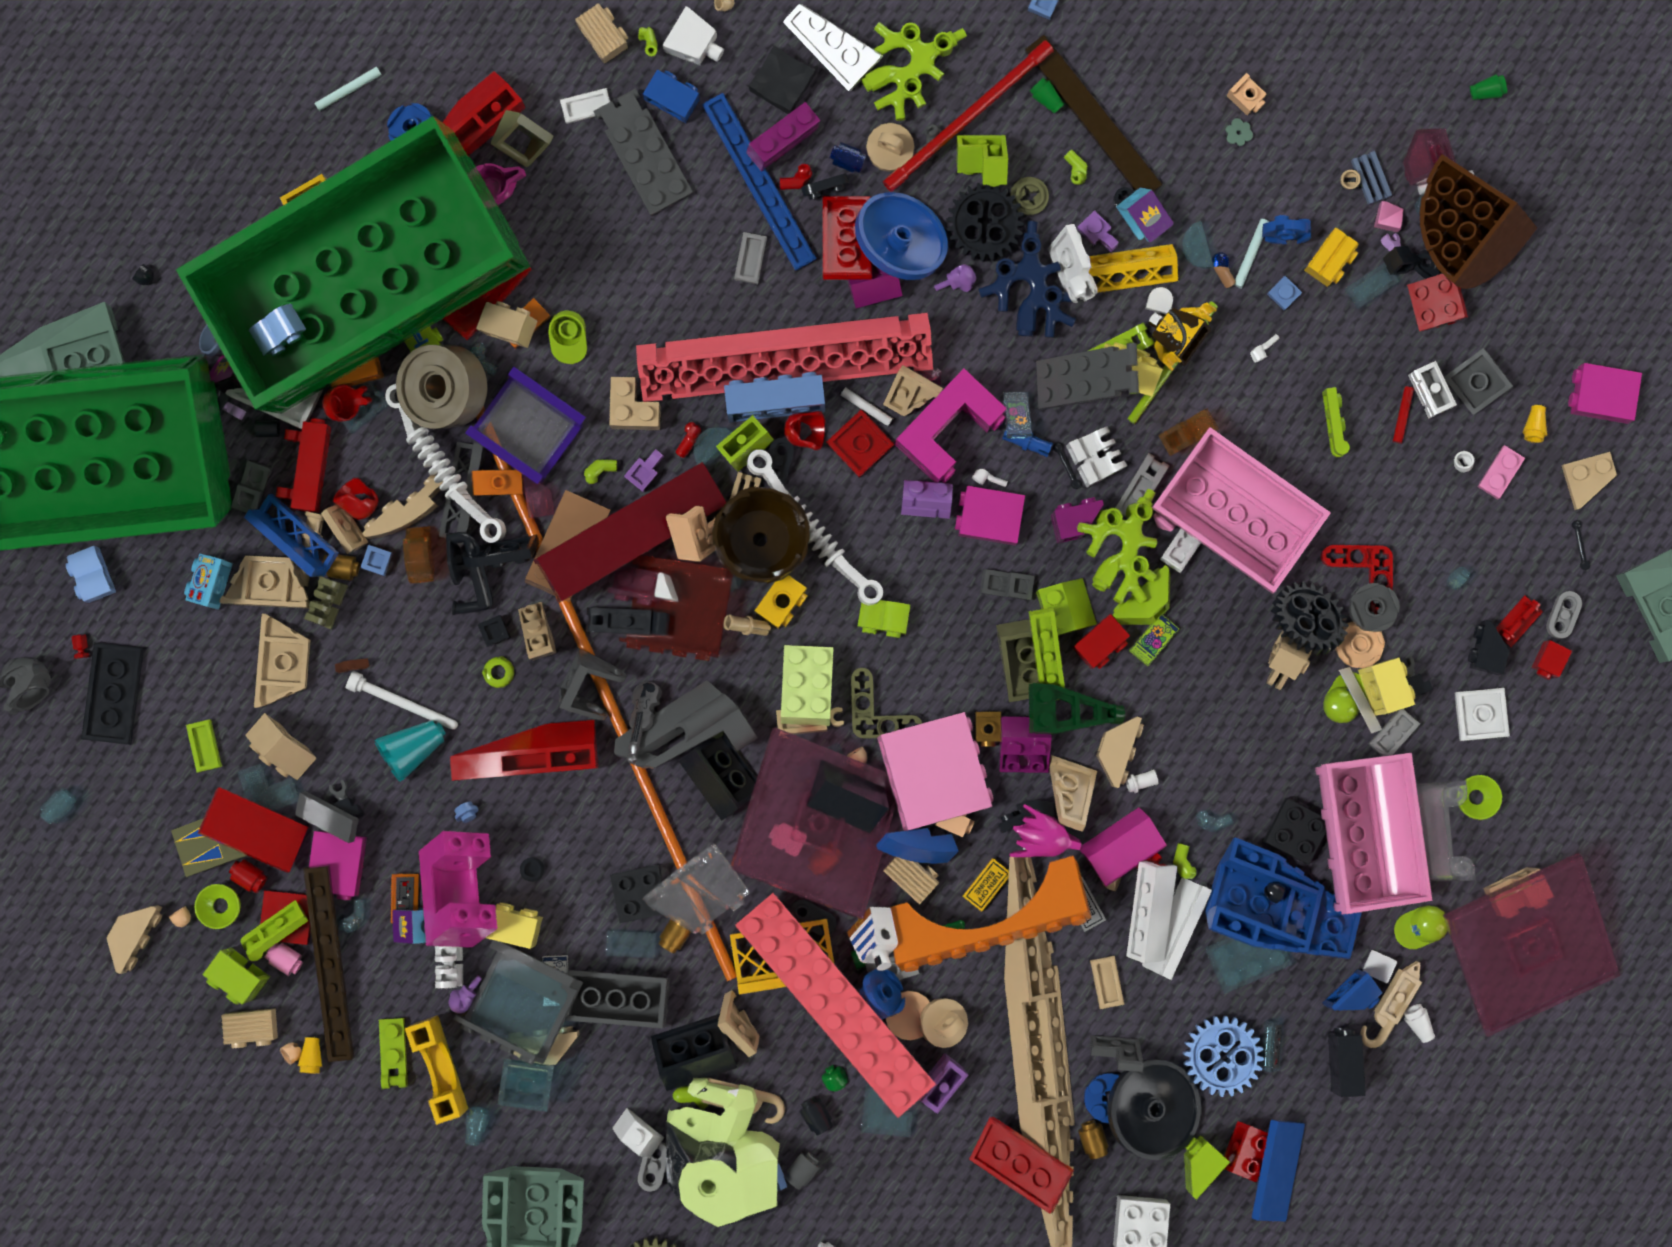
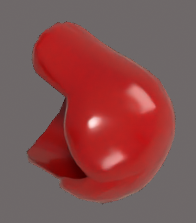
[785,411,825,451]
[333,477,378,520]

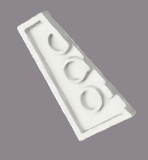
[783,4,883,91]

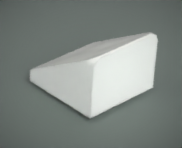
[654,572,678,602]
[1362,950,1397,983]

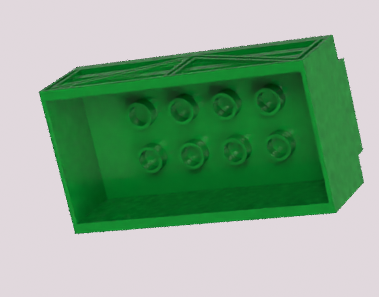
[176,116,531,414]
[0,354,232,550]

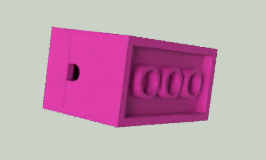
[895,369,1007,483]
[419,831,497,947]

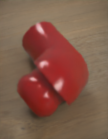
[780,164,812,190]
[675,422,701,458]

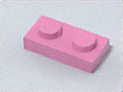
[1477,445,1525,499]

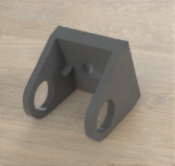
[559,648,627,720]

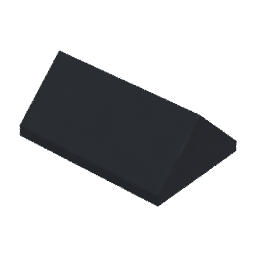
[806,760,889,834]

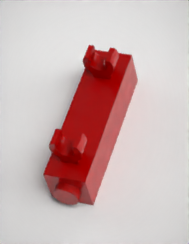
[276,418,331,513]

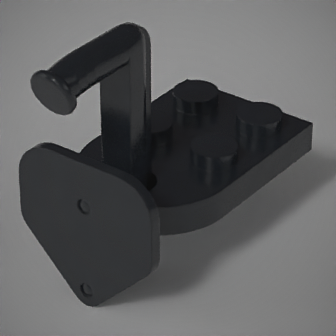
[446,532,539,615]

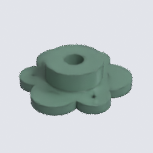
[1225,118,1253,146]

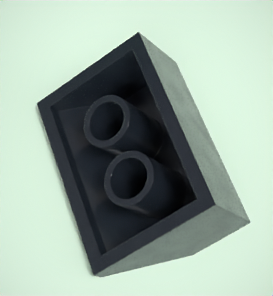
[679,731,766,821]
[651,1014,737,1091]

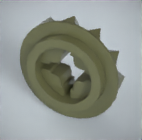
[1010,177,1049,216]

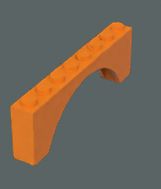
[889,856,1092,972]

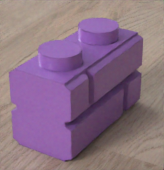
[901,480,953,519]
[919,1053,968,1114]

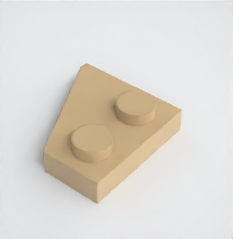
[883,365,943,416]
[1562,452,1617,510]
[718,990,760,1057]

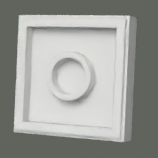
[1455,688,1510,741]

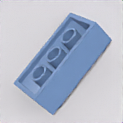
[724,372,825,423]

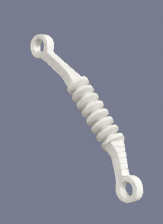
[385,384,506,543]
[747,450,883,606]

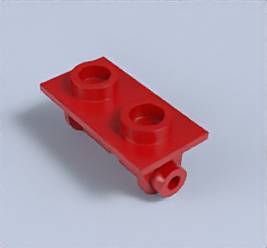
[1496,595,1543,648]

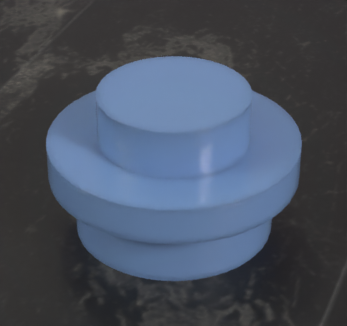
[454,801,479,823]

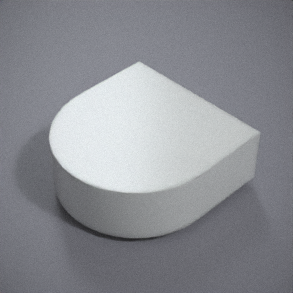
[1145,287,1173,314]

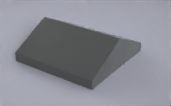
[1444,348,1513,415]

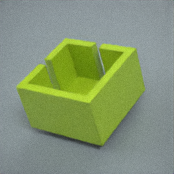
[202,947,271,1005]

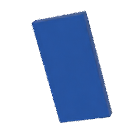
[1252,1120,1305,1222]

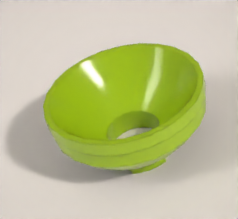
[1456,775,1502,820]
[194,884,241,929]

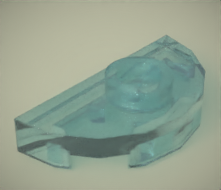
[1182,221,1213,269]
[693,427,732,465]

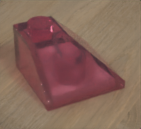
[1403,129,1456,186]

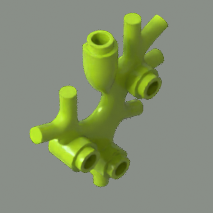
[861,22,967,121]
[1077,489,1157,604]

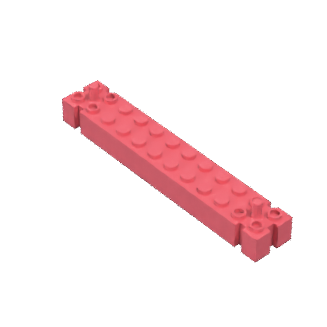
[636,313,933,402]

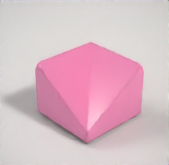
[1374,201,1403,233]

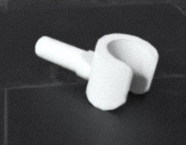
[1250,334,1279,363]
[972,469,1007,487]

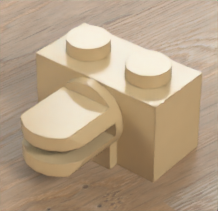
[1267,630,1312,690]

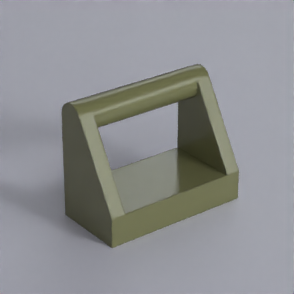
[491,110,553,168]

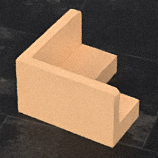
[666,506,716,562]

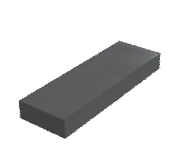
[295,791,359,843]

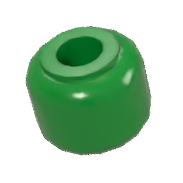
[822,1065,848,1092]

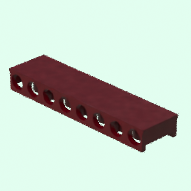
[533,462,727,603]

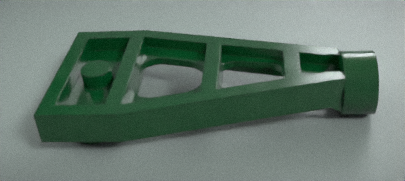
[1029,683,1125,735]

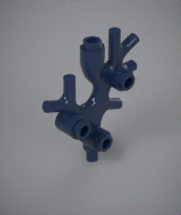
[978,221,1076,338]

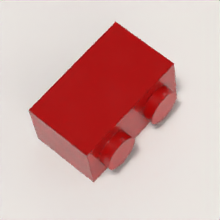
[1072,614,1130,669]

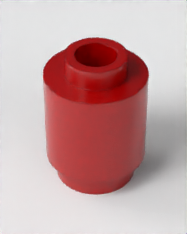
[229,859,268,893]

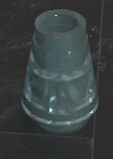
[465,1107,490,1146]

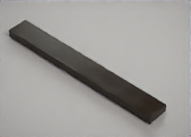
[1025,35,1162,192]
[303,865,354,1062]

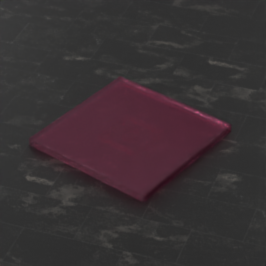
[729,728,896,919]
[1443,853,1620,1037]

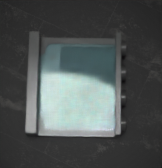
[454,940,583,1065]

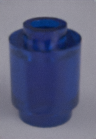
[829,142,866,173]

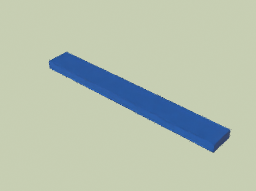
[702,93,816,271]

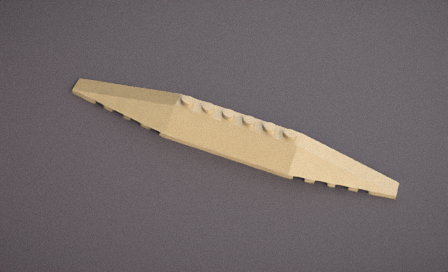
[1004,857,1074,1247]

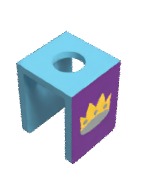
[1116,188,1173,242]
[392,908,426,944]

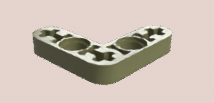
[851,668,923,739]

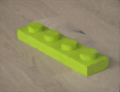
[1028,607,1065,700]

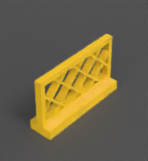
[730,919,834,994]

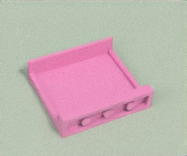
[877,712,994,831]

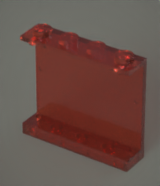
[619,555,733,662]

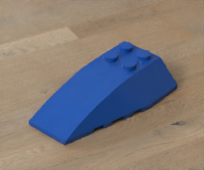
[1205,837,1362,959]

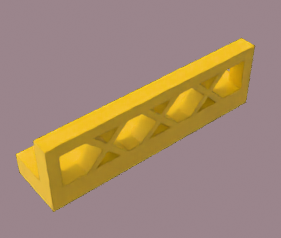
[1089,244,1178,293]

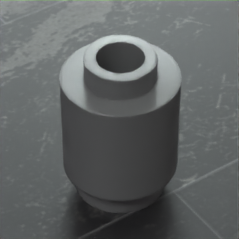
[785,1152,820,1190]

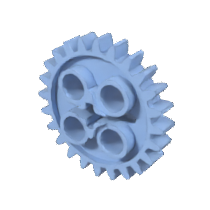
[1183,1015,1264,1097]

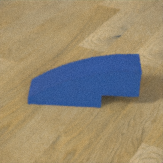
[876,828,958,864]

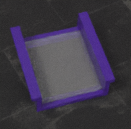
[465,367,586,485]

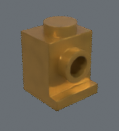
[975,712,1001,747]

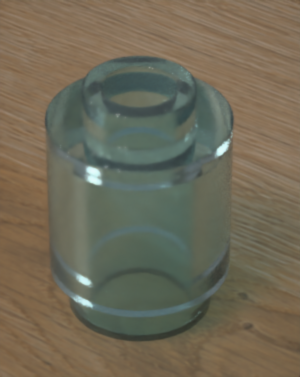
[39,788,77,824]

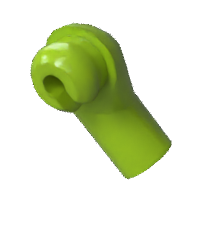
[638,27,658,56]
[1064,149,1087,185]
[584,459,617,484]
[1173,843,1197,879]
[673,1086,709,1110]

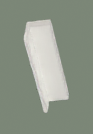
[1126,861,1177,963]
[1142,878,1212,980]

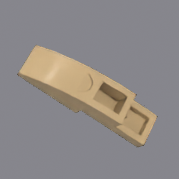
[362,474,444,539]

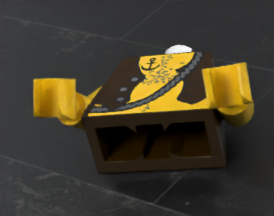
[1149,303,1217,371]

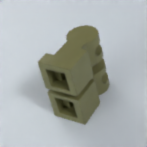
[304,576,348,630]

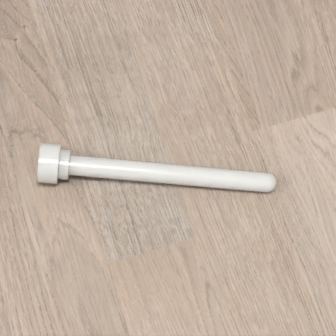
[346,671,458,730]

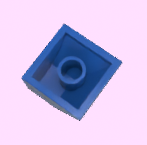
[1322,969,1382,1011]

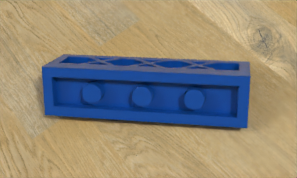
[244,494,339,577]

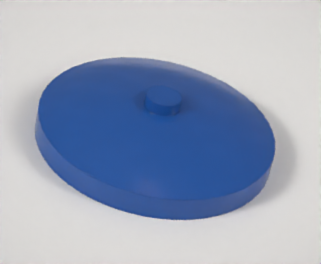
[855,192,948,280]

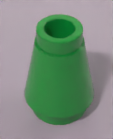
[1469,74,1507,100]
[1029,77,1064,114]

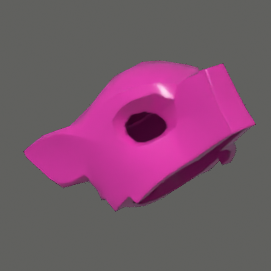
[476,163,526,205]
[1009,804,1082,857]

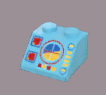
[184,554,233,610]

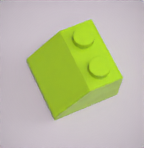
[1036,578,1097,636]
[1184,1135,1229,1200]

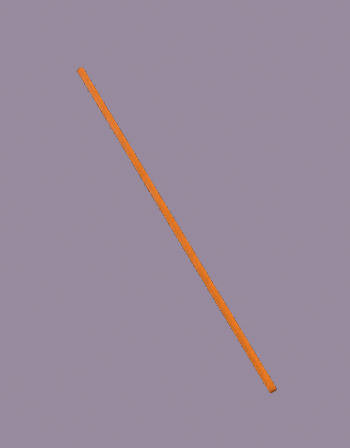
[476,406,736,981]

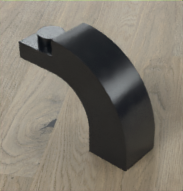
[997,800,1086,840]

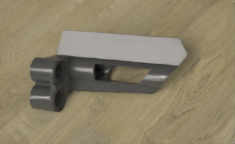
[614,680,758,769]

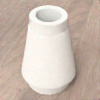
[1404,1004,1435,1043]

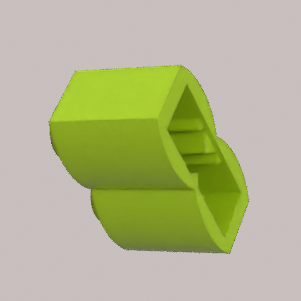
[858,598,910,638]

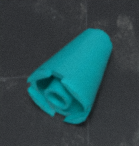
[374,720,446,782]

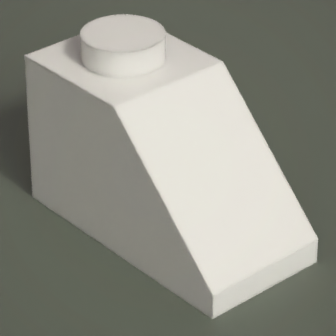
[612,1108,664,1158]

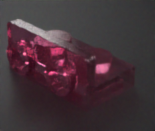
[607,566,660,606]

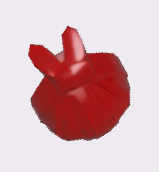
[322,385,372,422]

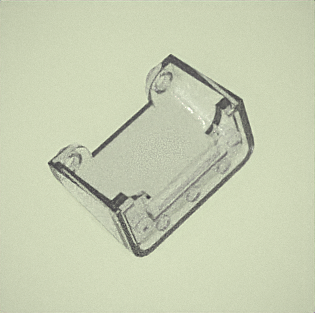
[1416,780,1476,881]
[643,844,750,935]

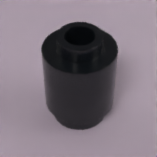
[799,1097,833,1136]

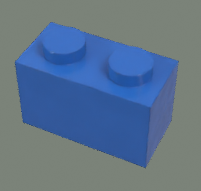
[643,69,700,123]

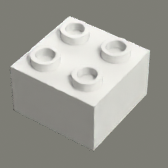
[1113,1195,1170,1247]

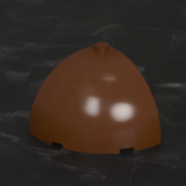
[1420,154,1537,289]

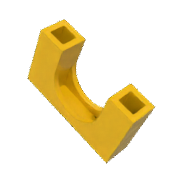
[405,1015,469,1125]

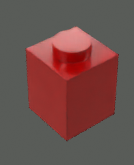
[1531,640,1572,680]

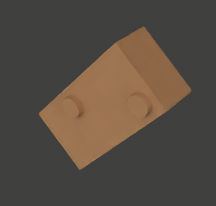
[525,490,610,602]

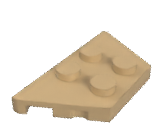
[220,556,310,609]
[254,614,311,708]

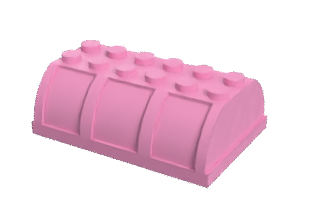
[1152,427,1331,594]
[1315,753,1432,914]

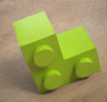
[956,135,1008,187]

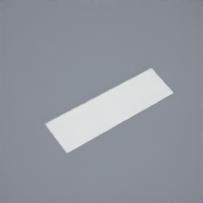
[1339,667,1382,733]

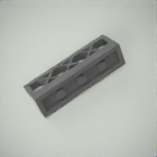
[439,442,486,538]

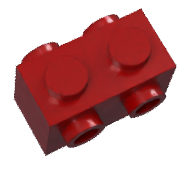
[1224,1121,1268,1182]

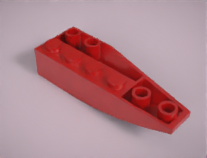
[442,71,526,156]
[450,720,599,781]

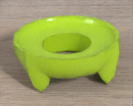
[482,656,515,688]

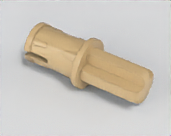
[724,614,771,636]

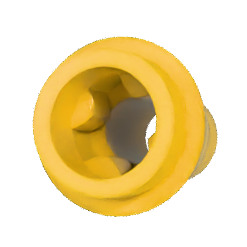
[1522,405,1547,443]
[298,1038,322,1074]

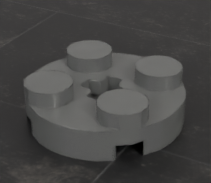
[1349,583,1400,632]

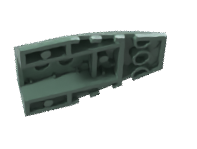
[482,1166,584,1247]

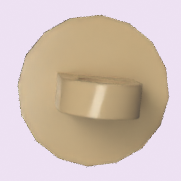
[866,123,914,172]
[920,998,968,1048]

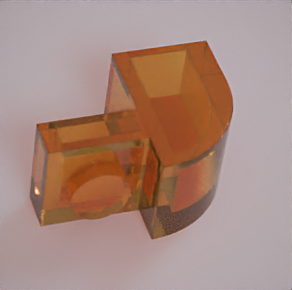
[1158,408,1219,456]
[403,526,434,584]

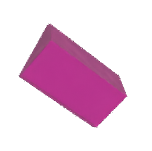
[1080,807,1167,887]

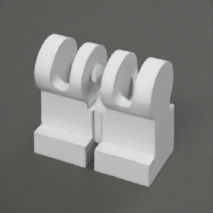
[1066,426,1127,488]
[435,946,463,988]

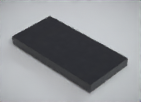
[81,642,144,745]

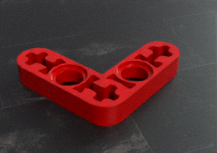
[1320,545,1393,615]

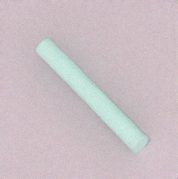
[315,66,381,111]
[1234,219,1269,289]

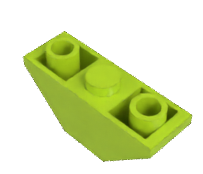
[1112,565,1170,625]

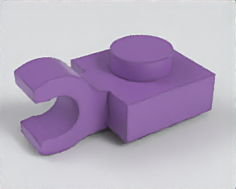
[1077,210,1119,253]
[624,449,665,492]

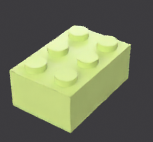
[781,645,833,726]

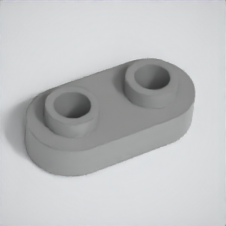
[1546,591,1582,639]
[638,1142,666,1191]

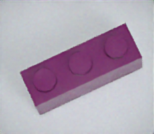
[746,102,821,171]

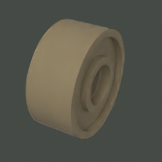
[396,345,487,429]

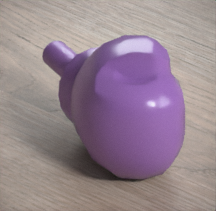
[934,264,976,292]
[448,975,482,1014]

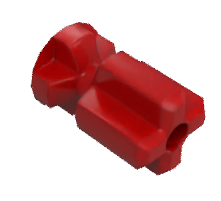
[71,634,89,659]

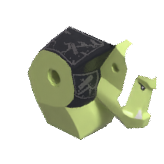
[666,1078,780,1227]

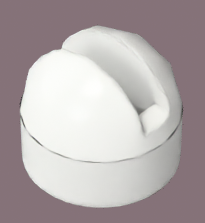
[1454,451,1474,473]

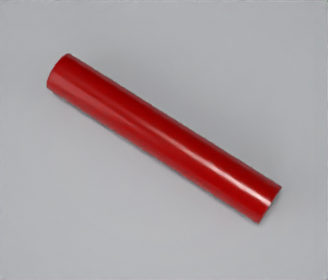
[1392,386,1414,444]

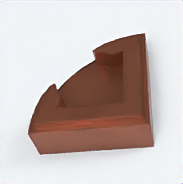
[335,658,369,673]

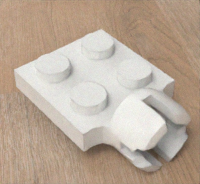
[1048,224,1098,303]

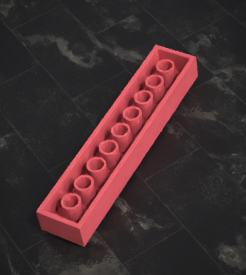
[735,893,936,1118]

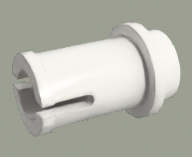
[1126,770,1158,793]

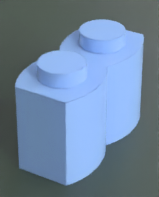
[249,303,306,356]
[66,546,116,603]

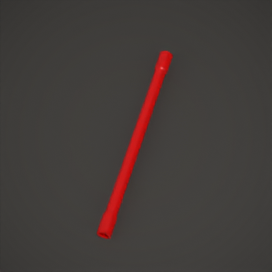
[882,40,1054,192]

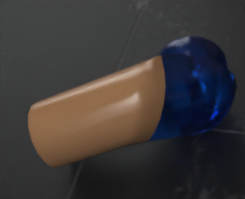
[1212,252,1236,288]

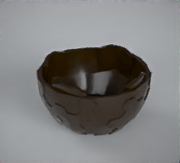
[712,486,810,584]

